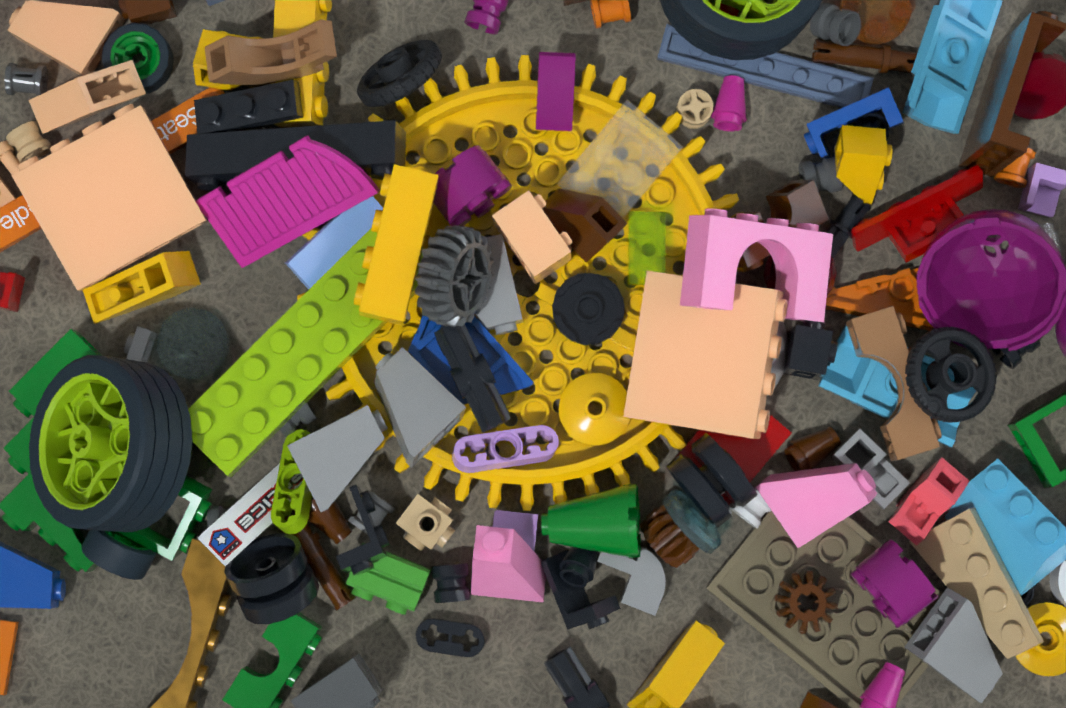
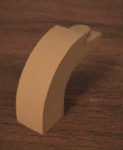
[205,20,337,85]

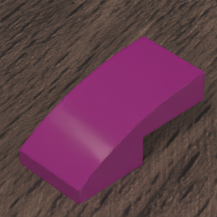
[536,52,576,131]

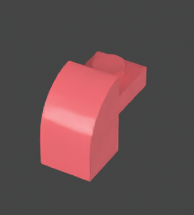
[888,457,969,546]

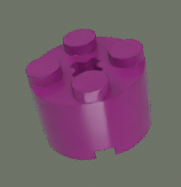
[433,145,512,226]
[850,539,938,628]

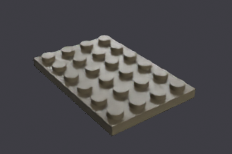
[705,511,943,708]

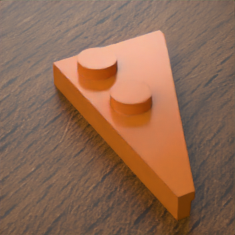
[825,268,934,331]

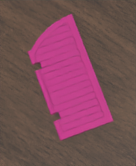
[196,136,380,268]

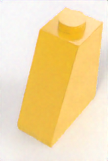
[626,620,725,708]

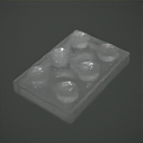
[557,100,683,218]

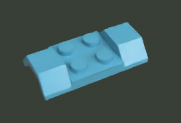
[902,0,1003,134]
[818,320,976,447]

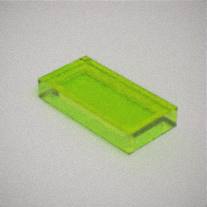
[628,211,666,285]

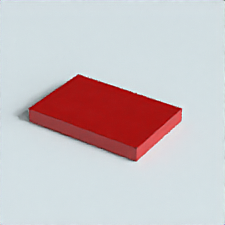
[666,415,792,505]

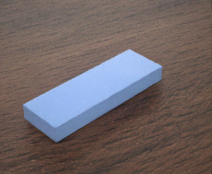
[285,196,383,289]

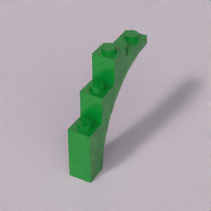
[0,329,102,572]

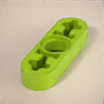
[271,429,312,534]

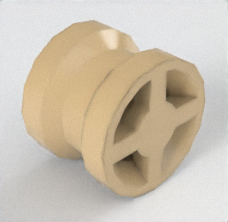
[676,89,713,129]
[6,121,52,163]

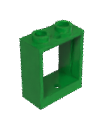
[1007,392,1066,488]
[116,476,213,561]

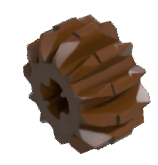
[640,504,701,568]
[774,570,838,634]

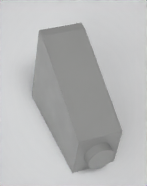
[475,234,523,335]
[374,347,466,468]
[287,405,387,513]
[905,587,1003,703]

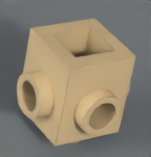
[396,494,455,551]

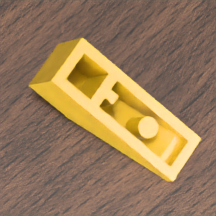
[83,251,201,324]

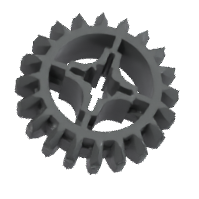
[415,225,494,327]

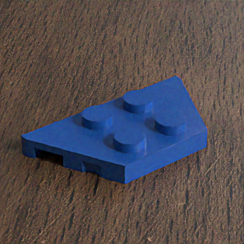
[408,315,534,405]

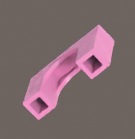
[680,208,833,322]

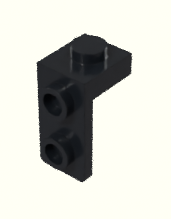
[336,484,390,576]
[541,550,621,630]

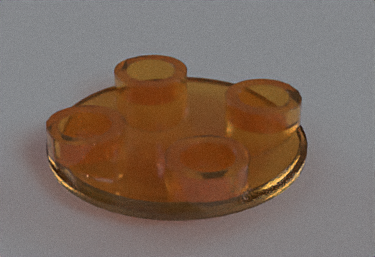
[839,0,912,44]

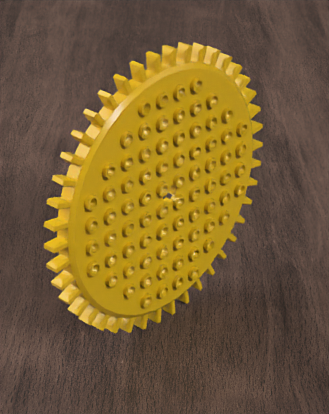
[297,55,746,511]

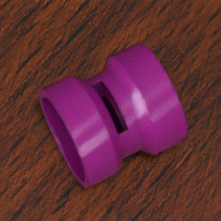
[464,0,509,35]

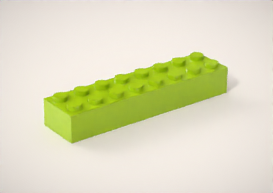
[188,229,424,478]

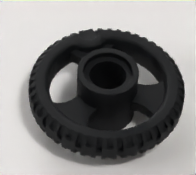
[357,40,442,107]
[905,327,997,423]

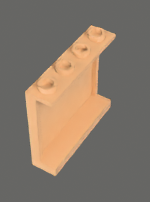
[12,104,208,291]
[623,271,788,439]

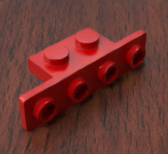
[851,165,983,263]

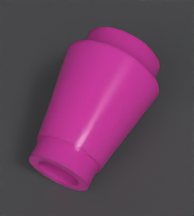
[711,75,747,132]
[860,662,906,708]

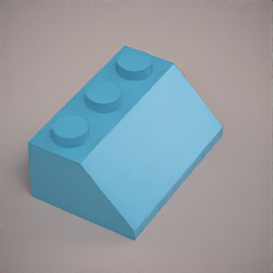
[945,459,1066,596]

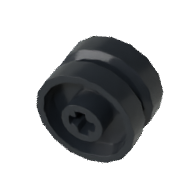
[666,433,758,529]
[224,533,319,624]

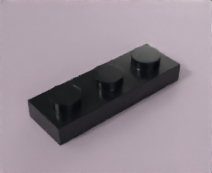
[194,79,303,134]

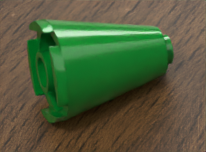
[541,484,641,558]

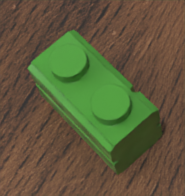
[346,543,432,615]

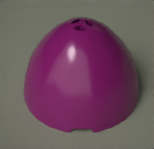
[917,209,1066,351]

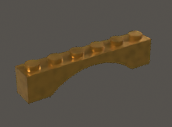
[150,538,231,708]

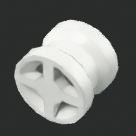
[729,488,772,528]

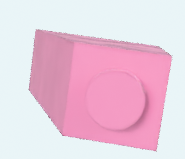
[756,463,878,548]
[471,525,546,602]

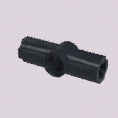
[434,324,511,433]
[544,646,610,708]

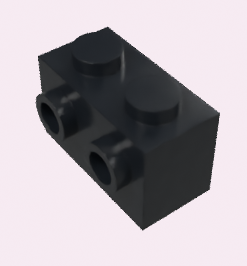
[783,320,838,380]

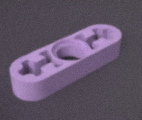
[452,425,559,473]

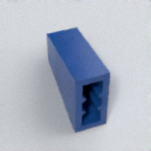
[0,541,66,609]

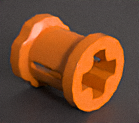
[590,0,631,29]
[994,148,1036,188]

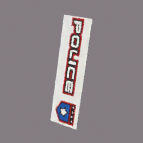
[197,463,303,566]

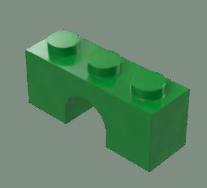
[222,612,323,708]

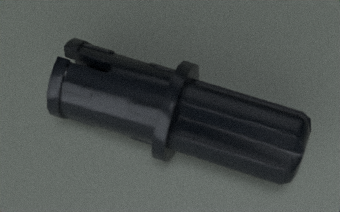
[826,195,871,258]

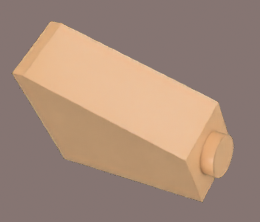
[8,0,126,76]
[29,60,146,134]

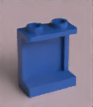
[803,87,904,158]

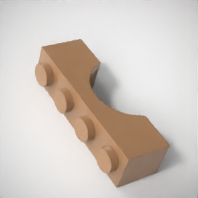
[845,306,942,461]

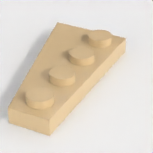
[909,508,1044,659]

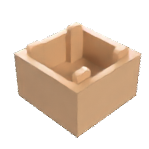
[492,190,572,284]

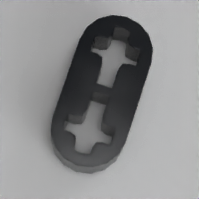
[416,618,485,657]

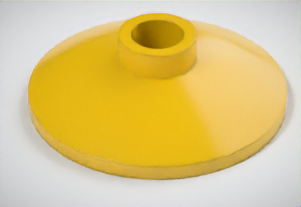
[559,373,630,446]
[1015,602,1066,676]

